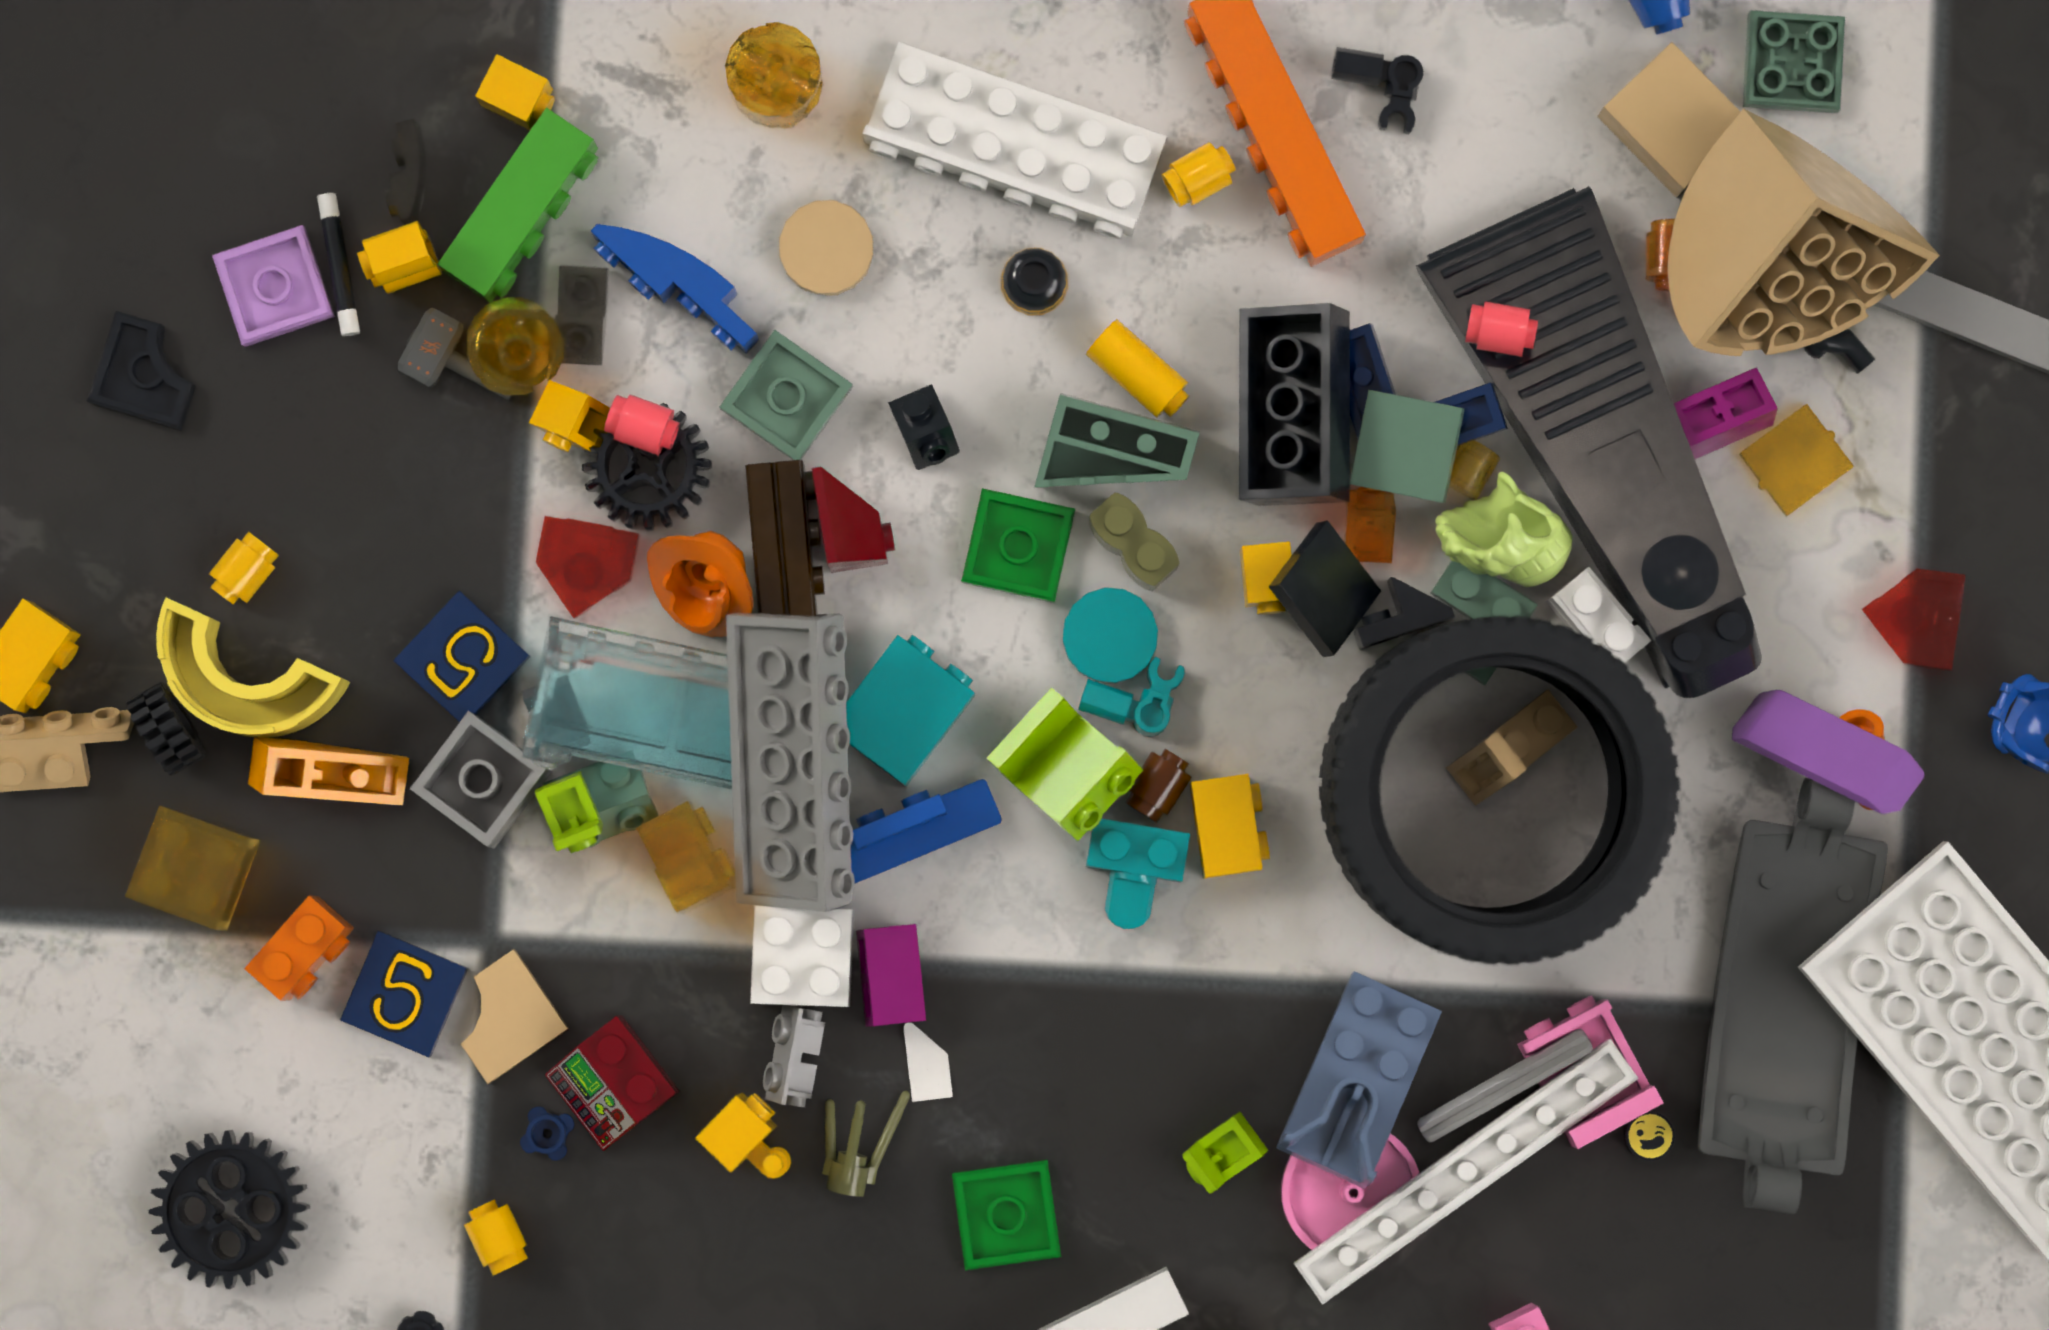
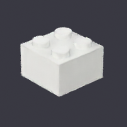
[751,906,854,1007]

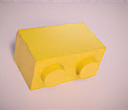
[0,598,81,713]
[1189,774,1270,879]

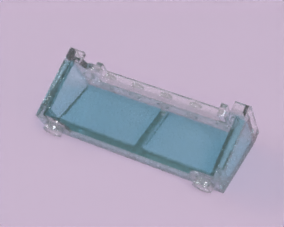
[522,616,732,789]

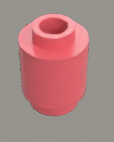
[1465,301,1538,357]
[604,394,680,456]

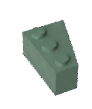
[1034,393,1200,488]

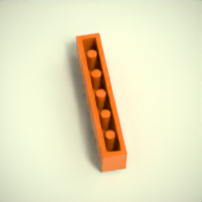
[1184,0,1366,267]

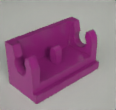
[1673,367,1778,459]
[856,924,926,1027]

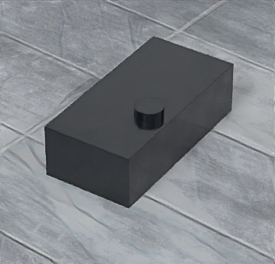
[1239,303,1350,506]

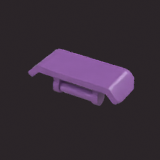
[1732,690,1924,814]

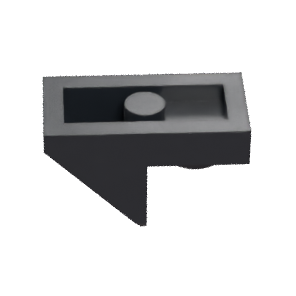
[1353,577,1455,650]

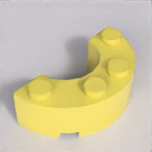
[156,598,350,738]

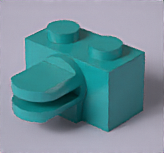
[1086,819,1190,929]

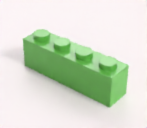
[437,107,599,304]

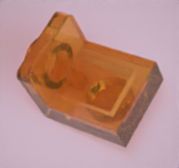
[1344,487,1396,563]

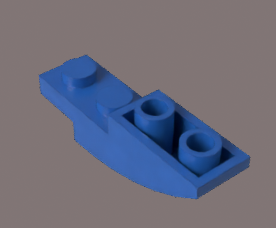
[591,224,759,354]

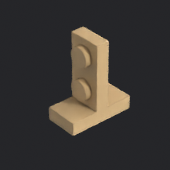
[1446,690,1577,806]

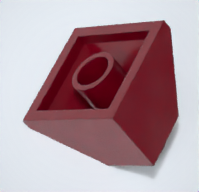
[812,467,895,573]

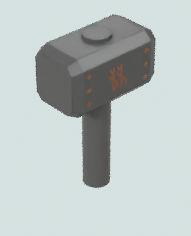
[398,308,517,401]

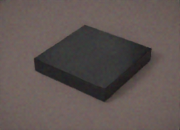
[1268,520,1381,658]

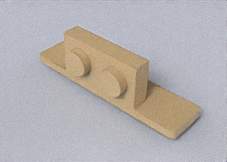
[0,707,134,792]

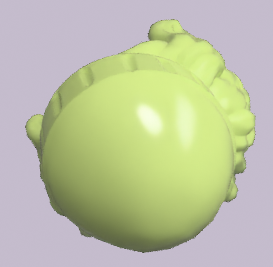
[1435,472,1573,587]

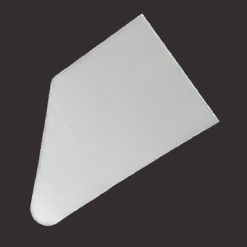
[904,1022,953,1102]

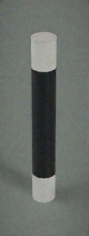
[317,193,360,336]

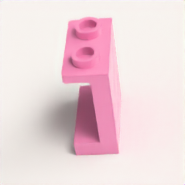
[1517,995,1664,1149]

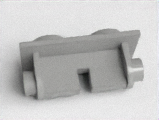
[763,1005,826,1107]

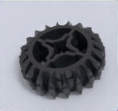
[582,403,713,531]

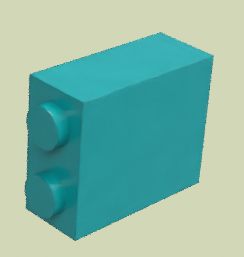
[846,635,975,787]

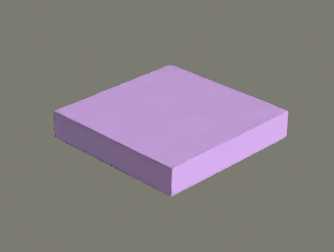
[212,225,335,347]

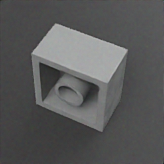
[410,711,552,849]

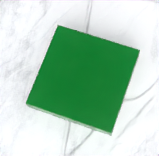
[961,488,1075,603]
[952,1159,1061,1270]

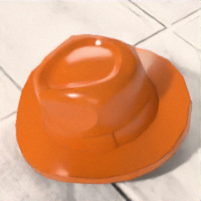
[647,530,754,637]

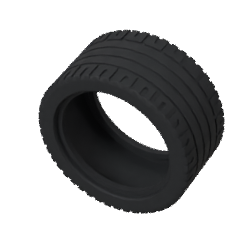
[1319,616,1680,965]

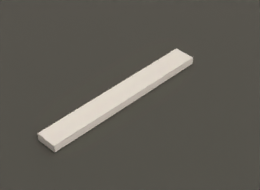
[1293,1039,1639,1304]

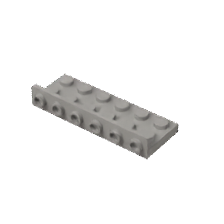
[726,613,855,912]

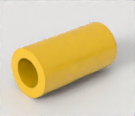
[1085,319,1189,418]

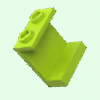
[986,687,1143,842]

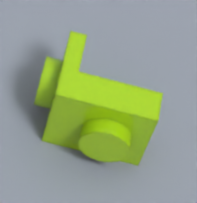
[535,771,603,853]
[1182,1111,1269,1194]

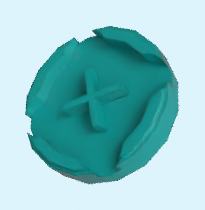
[1063,587,1158,684]

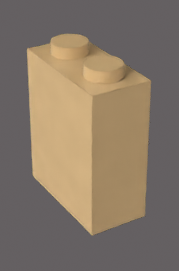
[1597,42,1740,198]

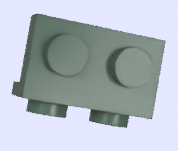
[543,749,659,848]

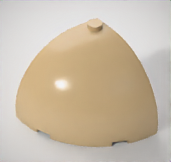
[1668,109,1940,356]

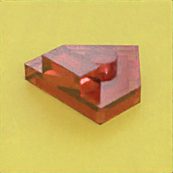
[536,516,640,619]
[1862,568,1966,671]

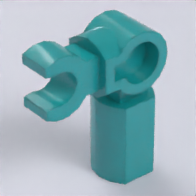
[1078,657,1185,737]

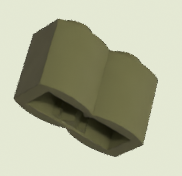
[1089,492,1180,592]

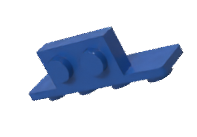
[850,779,1002,884]

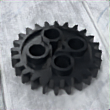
[149,1130,310,1289]

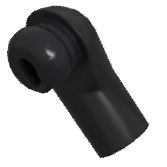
[1803,329,1876,374]

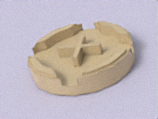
[779,200,873,296]

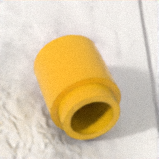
[1161,142,1236,207]
[209,531,279,605]
[464,1199,528,1276]

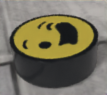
[1624,1111,1675,1160]

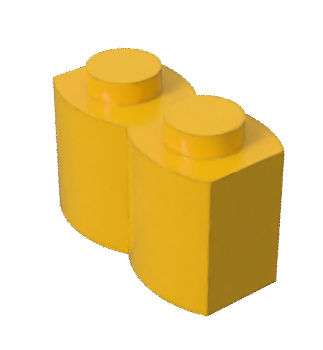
[357,220,442,294]

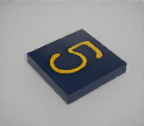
[393,591,531,722]
[340,931,469,1057]

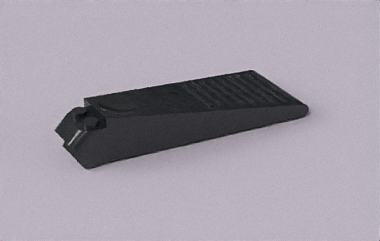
[1416,187,1762,698]

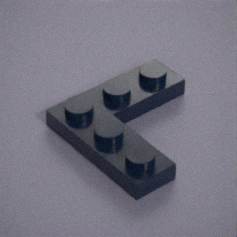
[1350,323,1508,446]

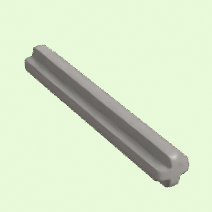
[1417,1029,1593,1142]

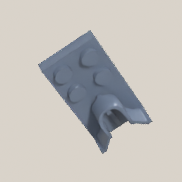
[1276,971,1442,1189]

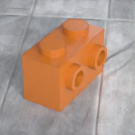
[244,895,354,1001]

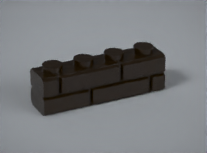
[745,460,827,617]

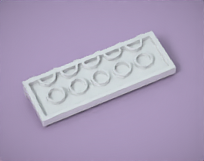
[863,42,1167,239]

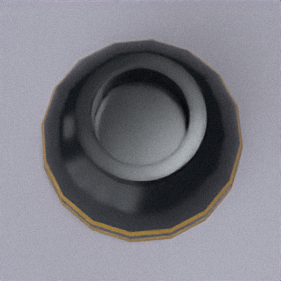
[1000,248,1068,315]

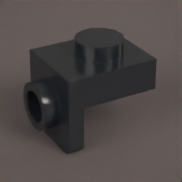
[888,384,960,470]

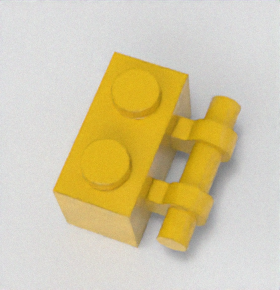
[696,1093,791,1178]

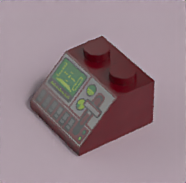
[545,1015,680,1151]

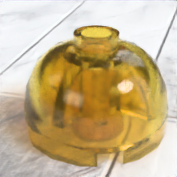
[466,297,564,396]

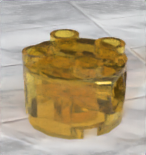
[725,22,823,129]

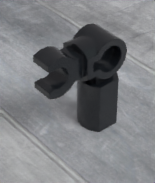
[1331,47,1423,134]

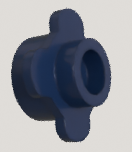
[520,1106,575,1161]

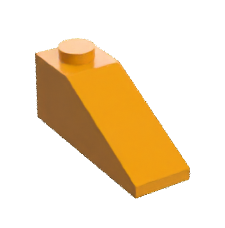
[248,737,409,805]

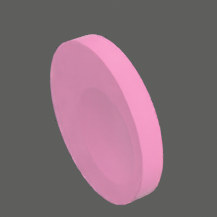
[1281,1134,1419,1250]

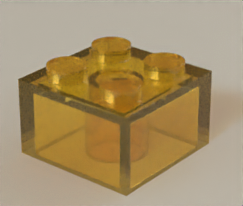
[125,805,261,931]

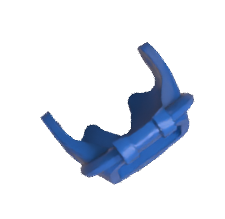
[1987,674,2049,774]

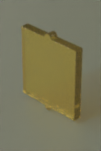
[1739,404,1854,517]

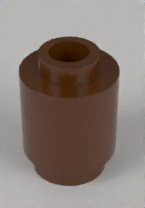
[1125,749,1192,823]

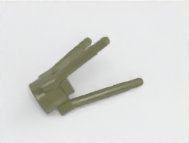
[822,1091,910,1197]

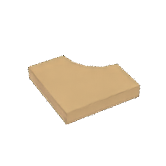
[461,949,569,1084]

